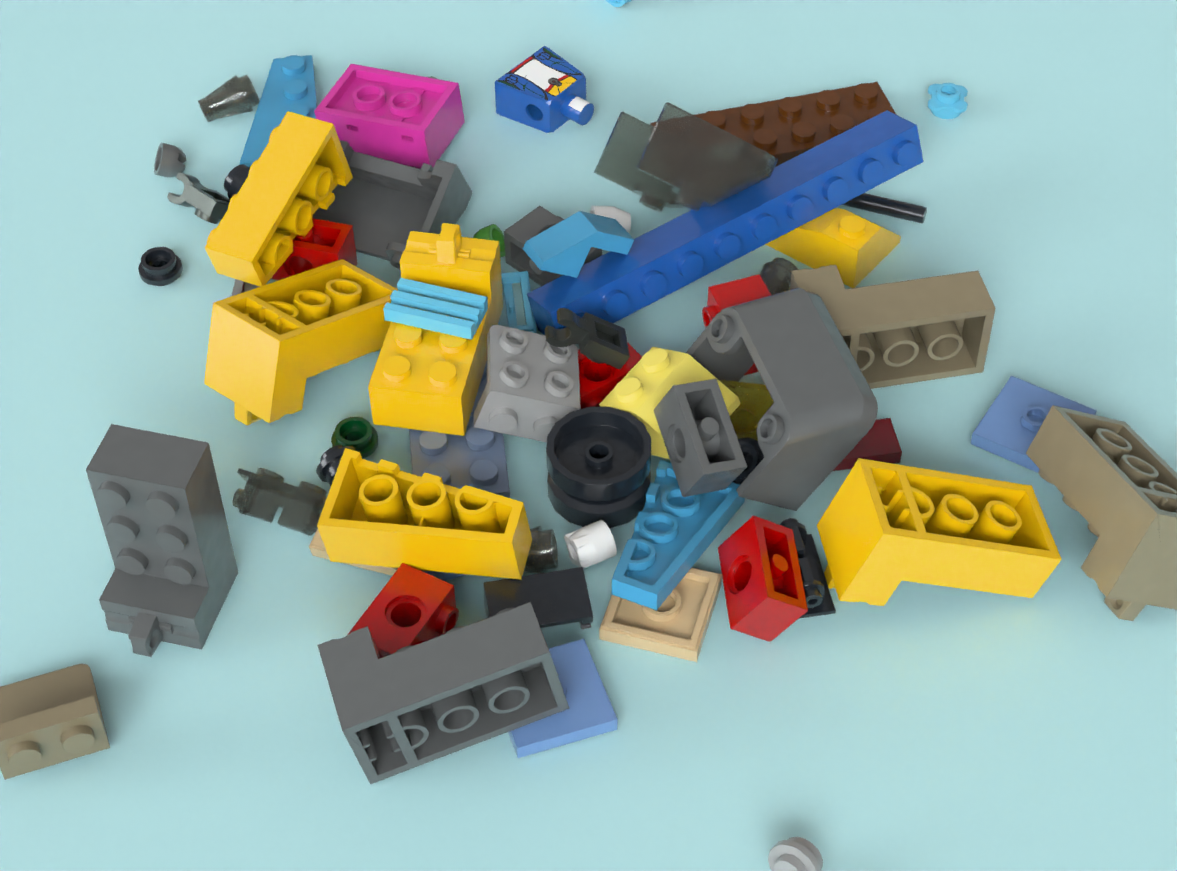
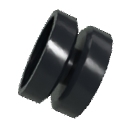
[546,407,651,529]

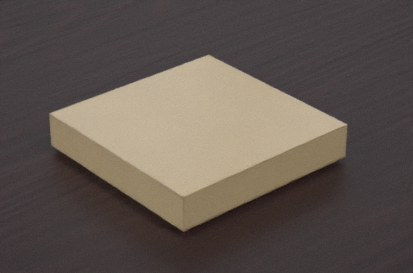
[599,567,722,662]

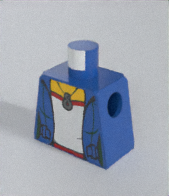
[495,46,594,133]

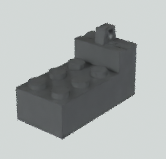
[86,424,238,657]
[317,602,569,784]

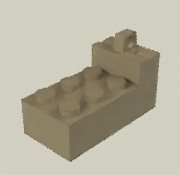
[790,265,996,389]
[1026,405,1177,621]

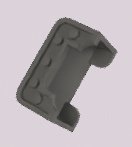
[312,140,472,270]

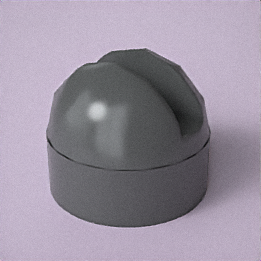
[154,143,186,177]

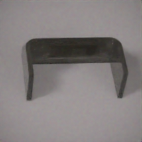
[594,102,778,212]

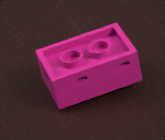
[314,64,465,169]

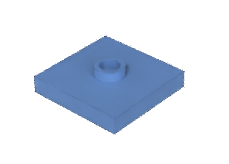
[971,376,1097,473]
[508,639,617,758]

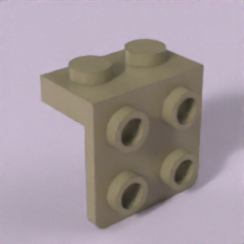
[0,664,110,779]

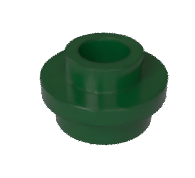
[331,417,378,459]

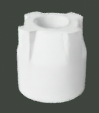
[564,520,617,569]

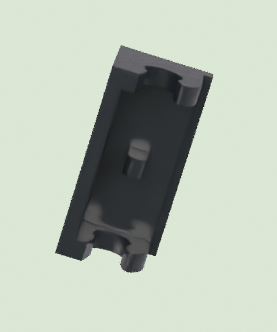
[483,567,593,629]

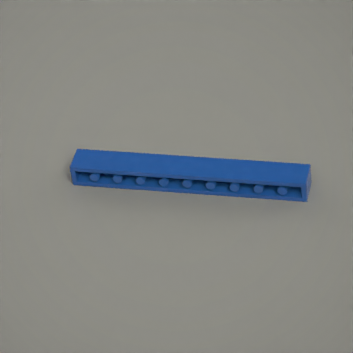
[527,110,924,335]

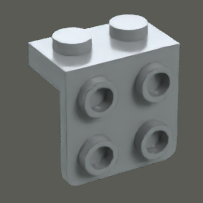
[474,325,581,442]

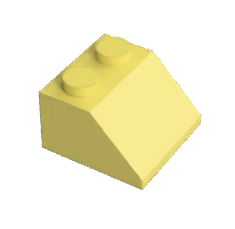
[599,347,741,459]

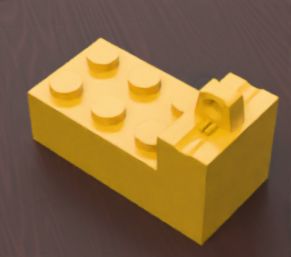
[368,223,503,436]
[204,259,398,426]
[817,458,1062,606]

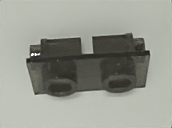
[232,468,327,536]

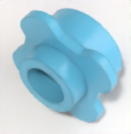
[928,83,968,119]

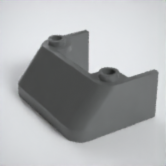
[686,288,878,511]

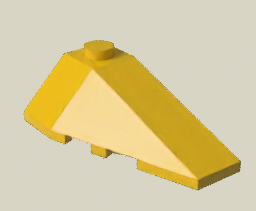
[765,208,901,288]

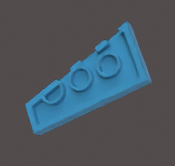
[240,55,317,167]
[612,459,745,610]

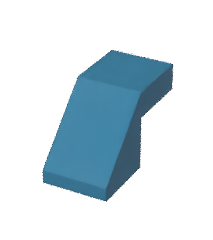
[523,211,634,278]

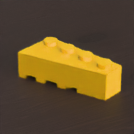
[205,111,353,287]
[317,448,532,580]

